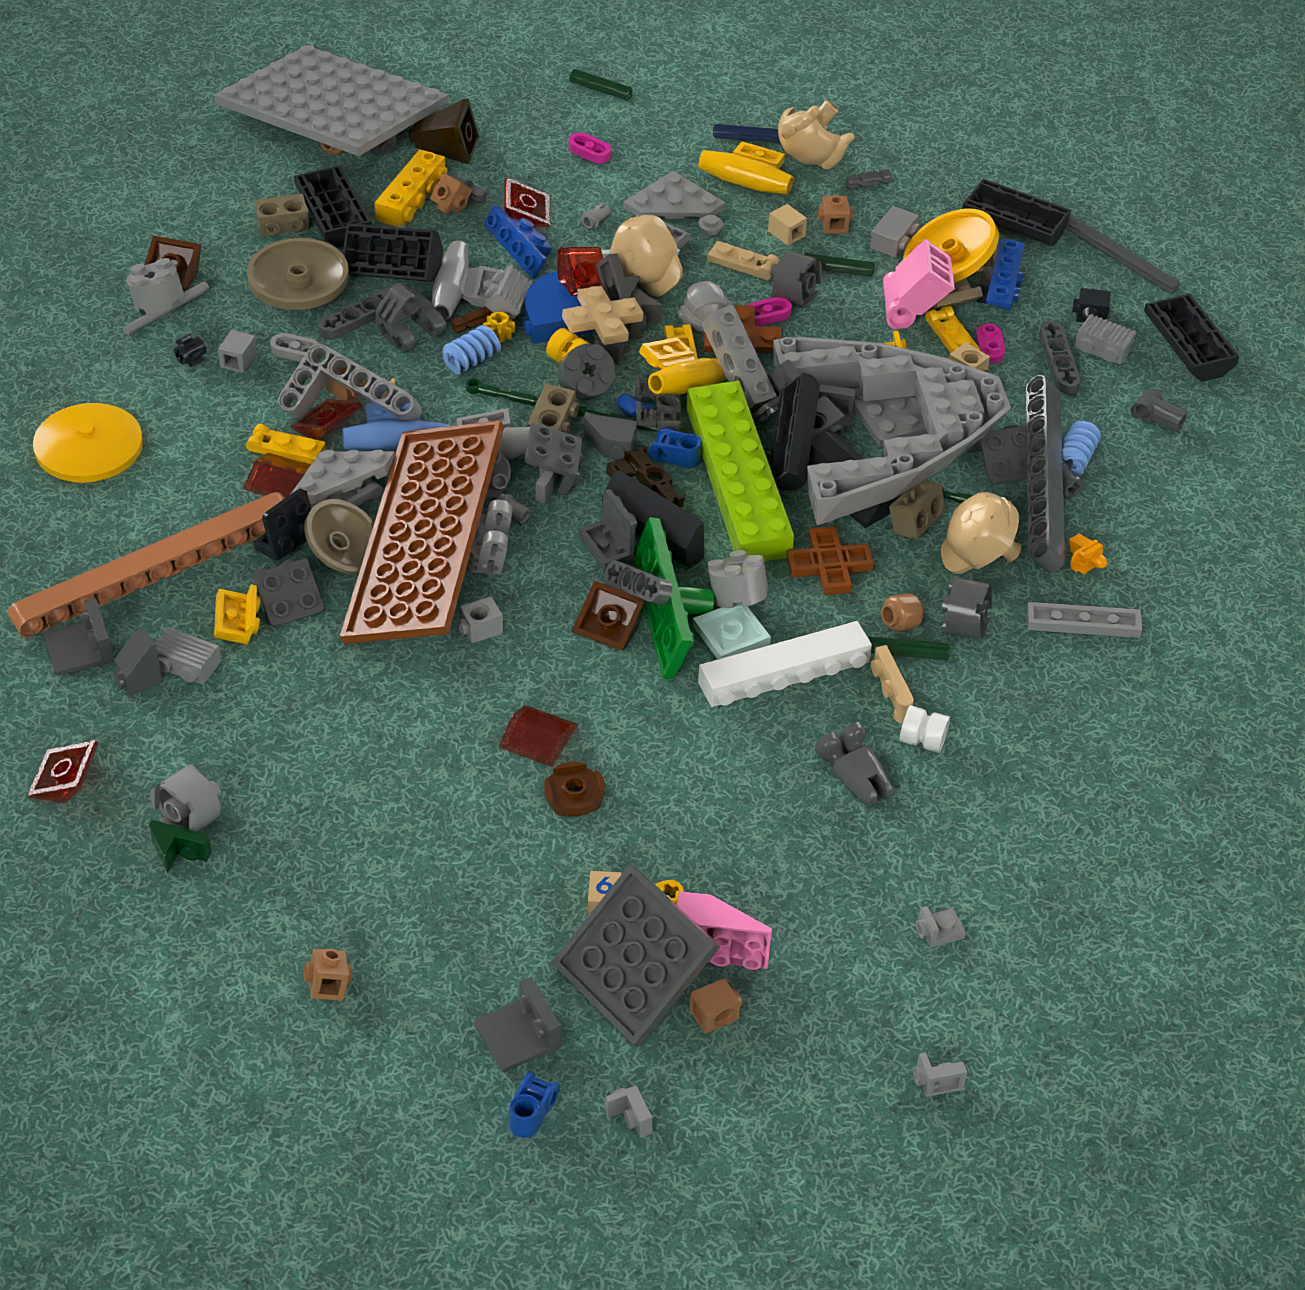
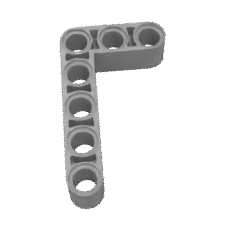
[278,344,422,421]

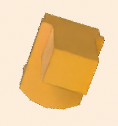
[1069,533,1108,574]

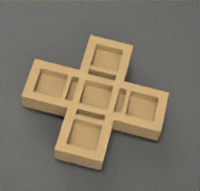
[562,286,643,345]

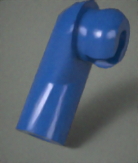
[617,394,654,417]

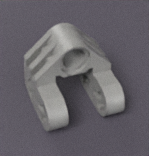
[466,500,513,574]

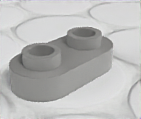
[270,333,319,362]

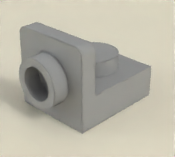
[916,906,966,948]
[913,1052,967,1097]
[606,1085,652,1138]

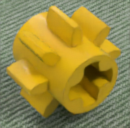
[483,312,515,343]

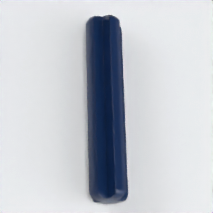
[713,124,780,143]

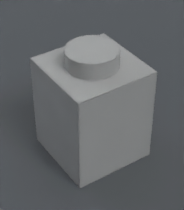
[218,330,257,373]

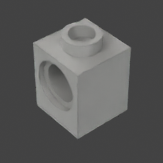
[457,596,503,644]

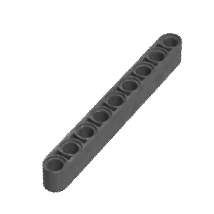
[1026,375,1065,573]

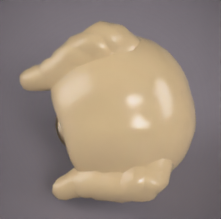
[778,100,855,170]

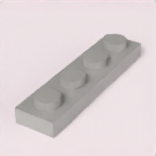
[1026,602,1142,638]

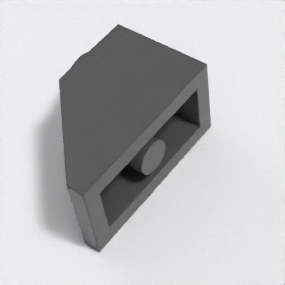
[584,413,637,460]
[113,626,162,696]

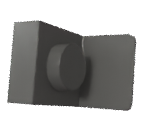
[595,253,640,301]
[631,288,662,339]

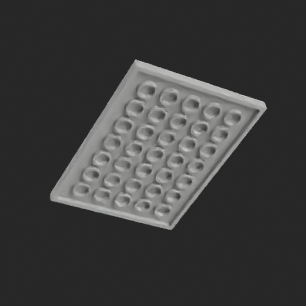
[214,45,449,156]

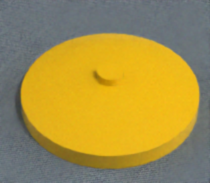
[903,209,999,283]
[33,403,143,483]

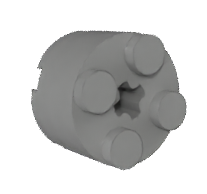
[126,258,185,314]
[708,550,769,608]
[151,764,221,832]

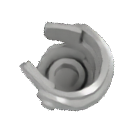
[678,281,731,332]

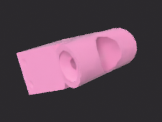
[883,239,955,329]

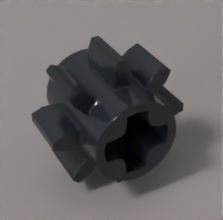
[174,334,207,367]

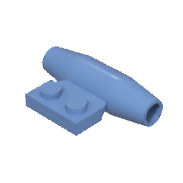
[342,403,450,453]

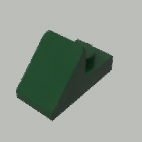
[149,820,212,873]

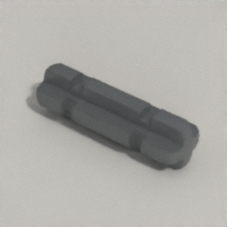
[846,169,892,190]

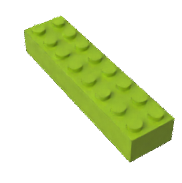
[687,380,794,561]

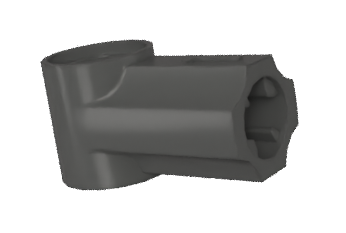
[1131,389,1188,431]

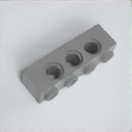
[701,305,777,413]

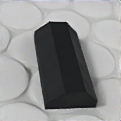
[294,165,372,248]
[962,178,1071,247]
[343,223,443,282]
[1144,293,1239,382]
[769,373,820,490]
[806,430,902,529]
[602,470,705,565]

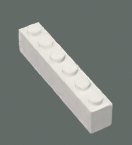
[698,621,872,707]

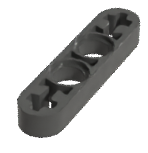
[319,287,391,339]
[1039,321,1081,395]
[604,560,672,605]

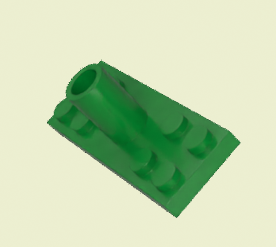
[633,517,714,679]

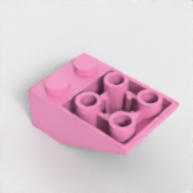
[677,891,772,970]

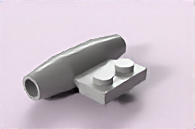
[432,241,504,320]
[457,408,530,460]

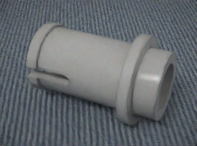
[581,203,611,229]
[497,493,531,524]

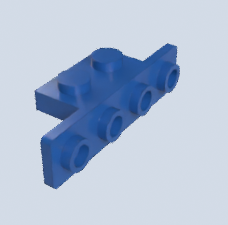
[484,205,553,278]
[986,239,1024,310]

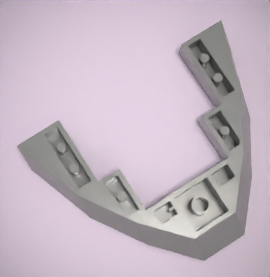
[773,337,1011,525]

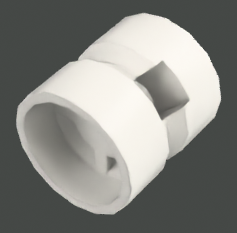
[899,705,950,753]

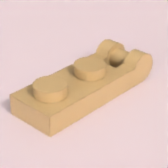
[707,241,780,280]
[871,645,914,723]

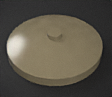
[247,238,349,310]

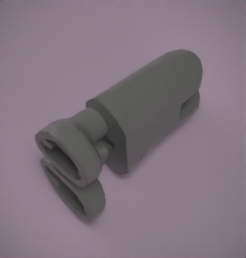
[815,722,895,806]

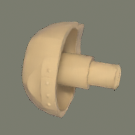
[610,215,683,298]
[941,492,1021,574]

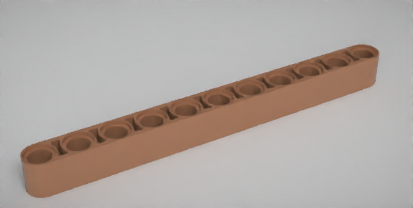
[7,492,285,638]

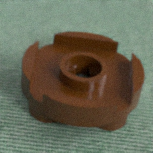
[544,762,605,816]

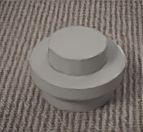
[698,215,723,235]

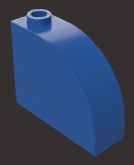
[523,268,592,344]

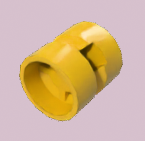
[546,328,591,371]

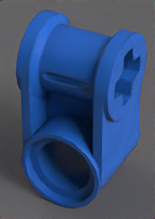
[649,428,701,468]
[509,1071,560,1138]

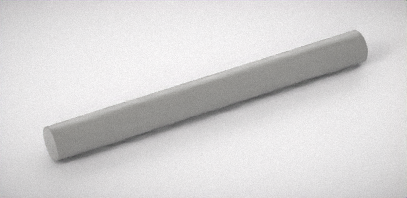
[123,281,209,336]

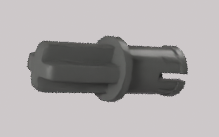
[449,173,487,204]

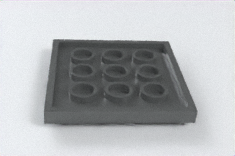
[551,864,721,1047]

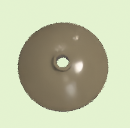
[304,499,374,574]

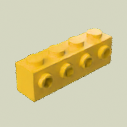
[375,149,447,227]

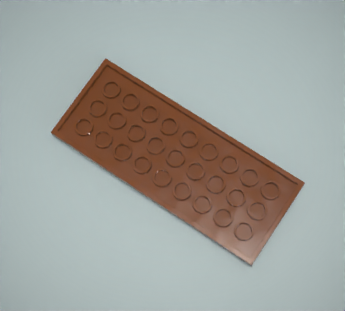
[340,420,504,644]

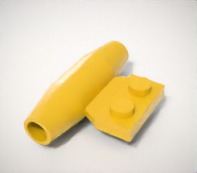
[698,142,794,195]
[639,337,727,395]

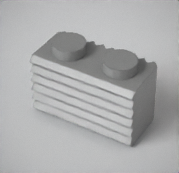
[870,205,921,257]
[484,265,533,321]
[1074,314,1136,365]
[155,627,221,685]

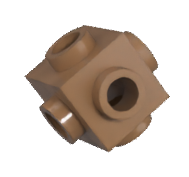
[430,173,473,215]
[817,195,853,234]
[304,949,352,1001]

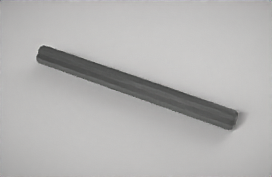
[1065,214,1180,294]

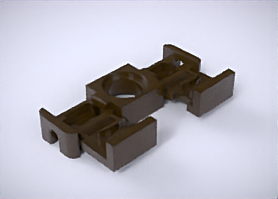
[606,447,685,508]

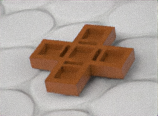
[704,305,781,353]
[786,526,874,595]

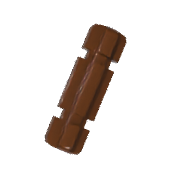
[451,306,493,333]

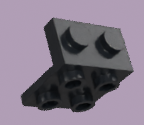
[253,488,312,561]

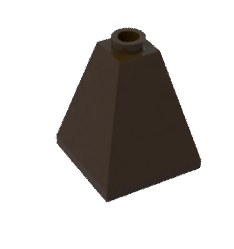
[409,98,480,164]

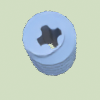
[443,325,501,375]
[1062,421,1101,477]

